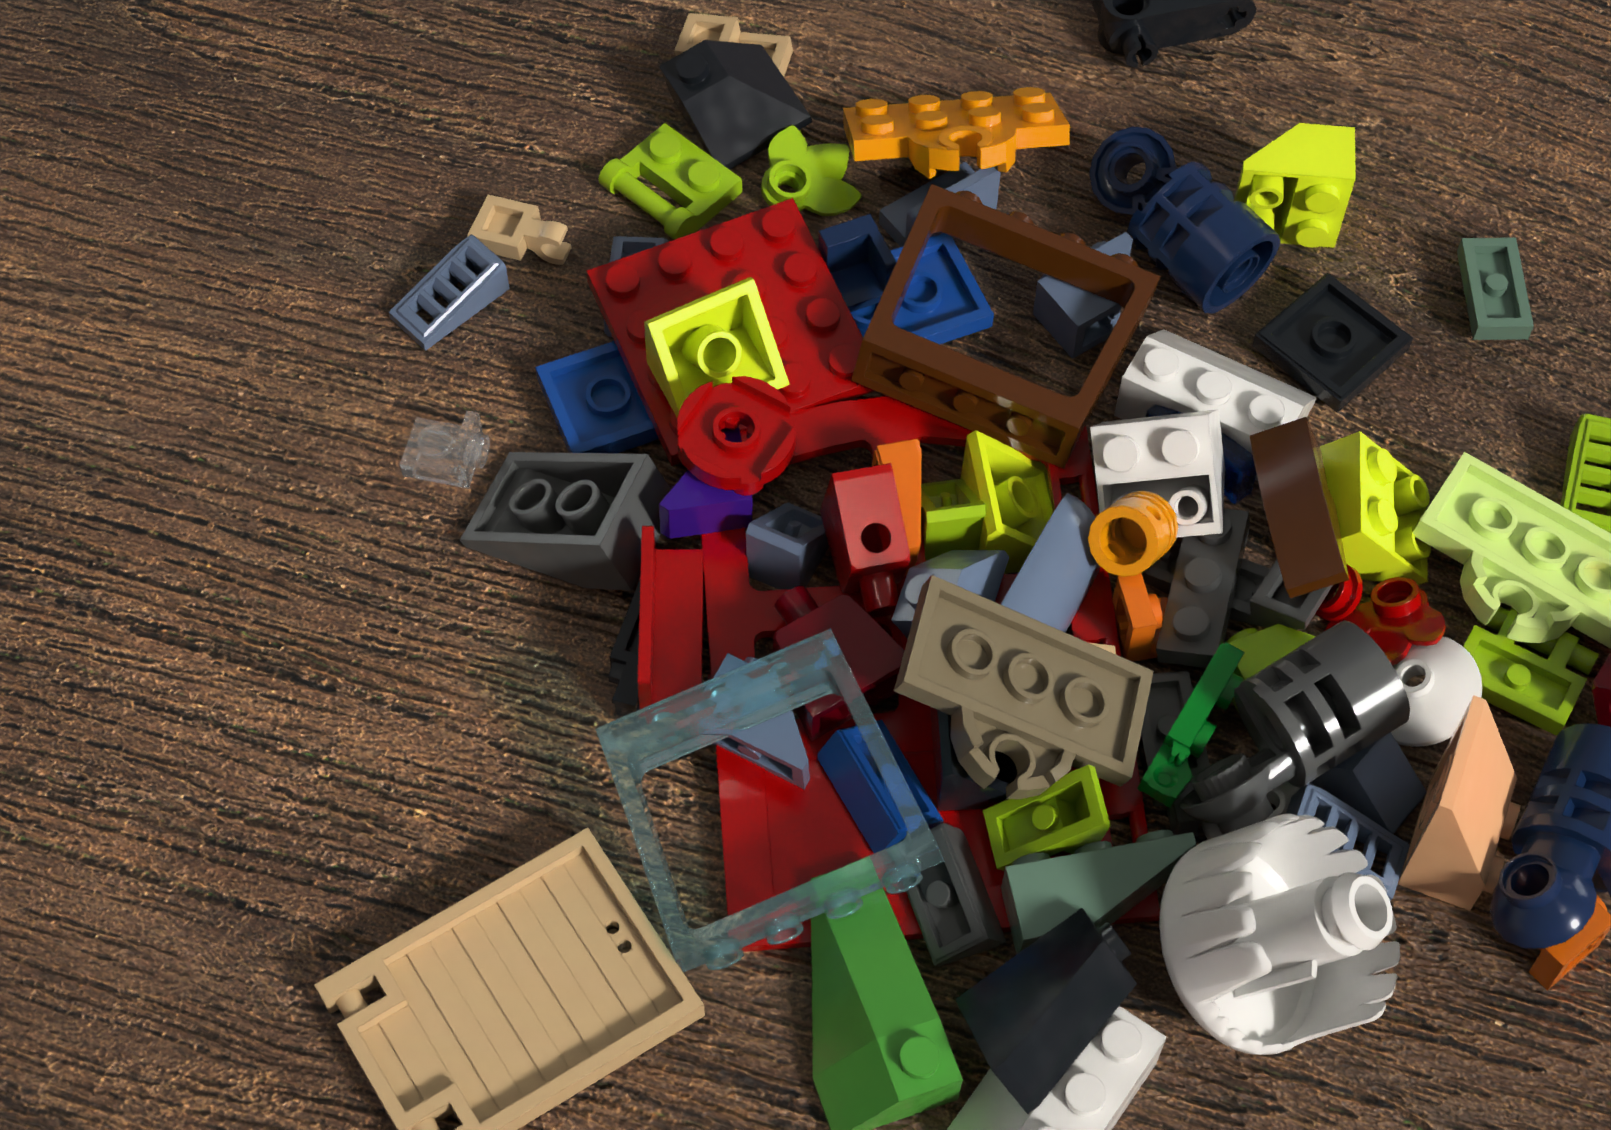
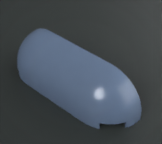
[1001,493,1100,633]

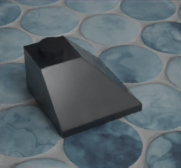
[659,40,812,170]

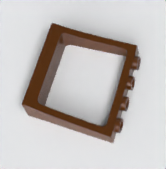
[851,184,1161,469]

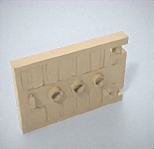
[314,828,705,1130]

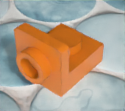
[1112,573,1168,662]
[1529,895,1611,991]

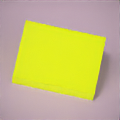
[644,277,790,417]
[961,430,1053,574]

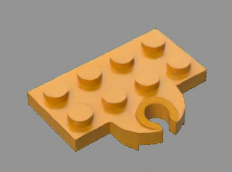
[843,87,1070,179]

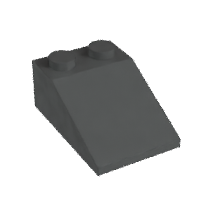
[460,452,671,591]

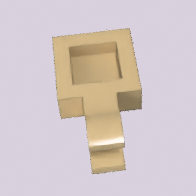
[467,194,572,265]

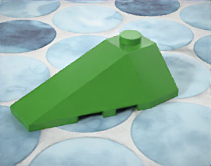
[811,859,963,1130]

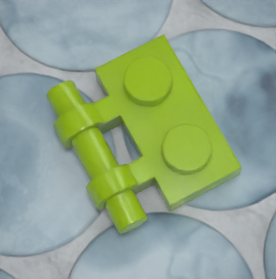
[1463,607,1599,736]

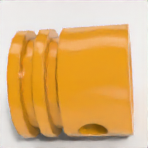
[1088,490,1178,577]

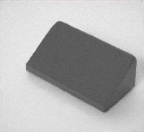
[891,823,1006,967]

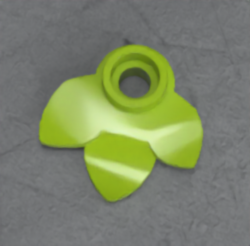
[761,125,861,216]

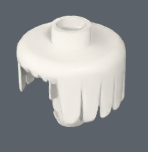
[1159,813,1400,1055]

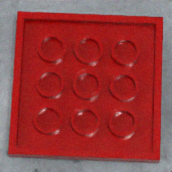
[586,198,875,466]

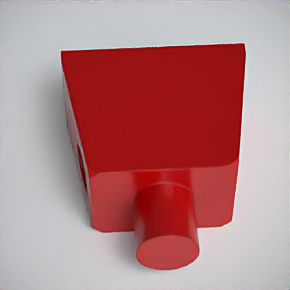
[820,463,910,618]

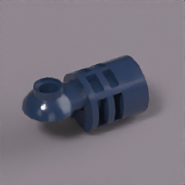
[1089,127,1280,314]
[1490,723,1611,948]

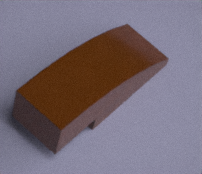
[1250,417,1349,598]

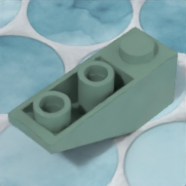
[1000,830,1196,954]

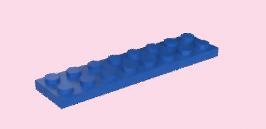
[535,233,994,453]

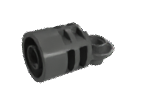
[1179,621,1410,835]

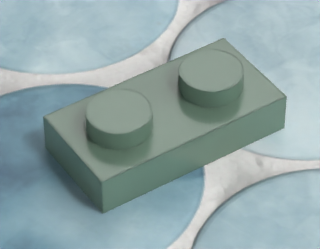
[1457,237,1534,340]

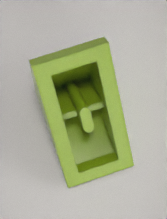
[921,479,986,561]

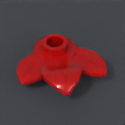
[1324,577,1446,666]

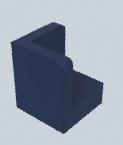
[818,214,896,312]

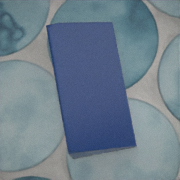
[817,720,944,855]

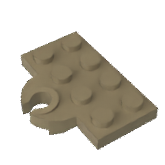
[894,575,1154,800]

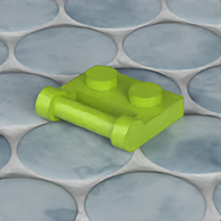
[598,123,743,240]

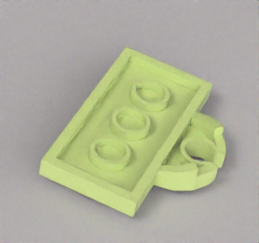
[1413,452,1611,649]

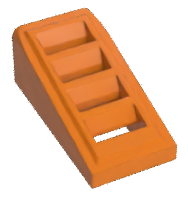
[872,439,922,576]

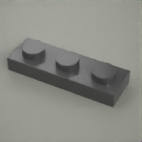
[1156,509,1250,668]

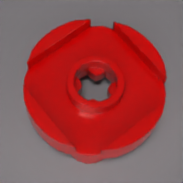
[677,376,796,496]

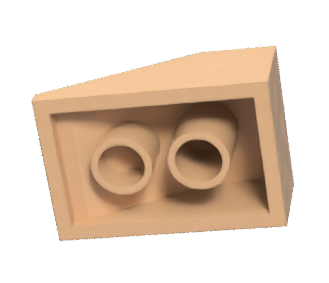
[1398,695,1520,911]

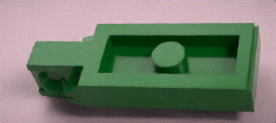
[1137,642,1245,808]

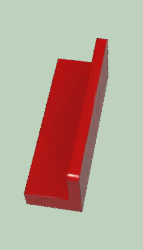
[638,526,703,718]

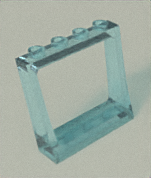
[595,628,944,972]

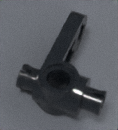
[1090,0,1256,68]

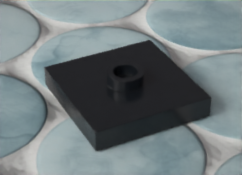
[1252,273,1413,413]

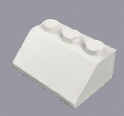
[1114,329,1316,481]
[947,1006,1166,1130]

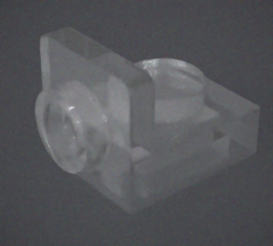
[400,410,490,489]

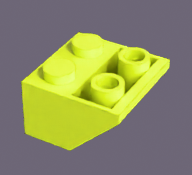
[1234,123,1356,248]
[1320,431,1431,585]

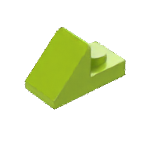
[983,764,1111,871]

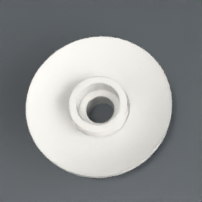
[1391,636,1483,747]

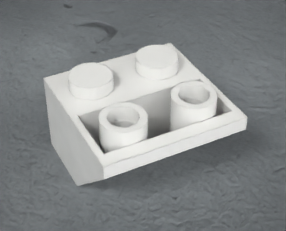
[1090,409,1225,538]

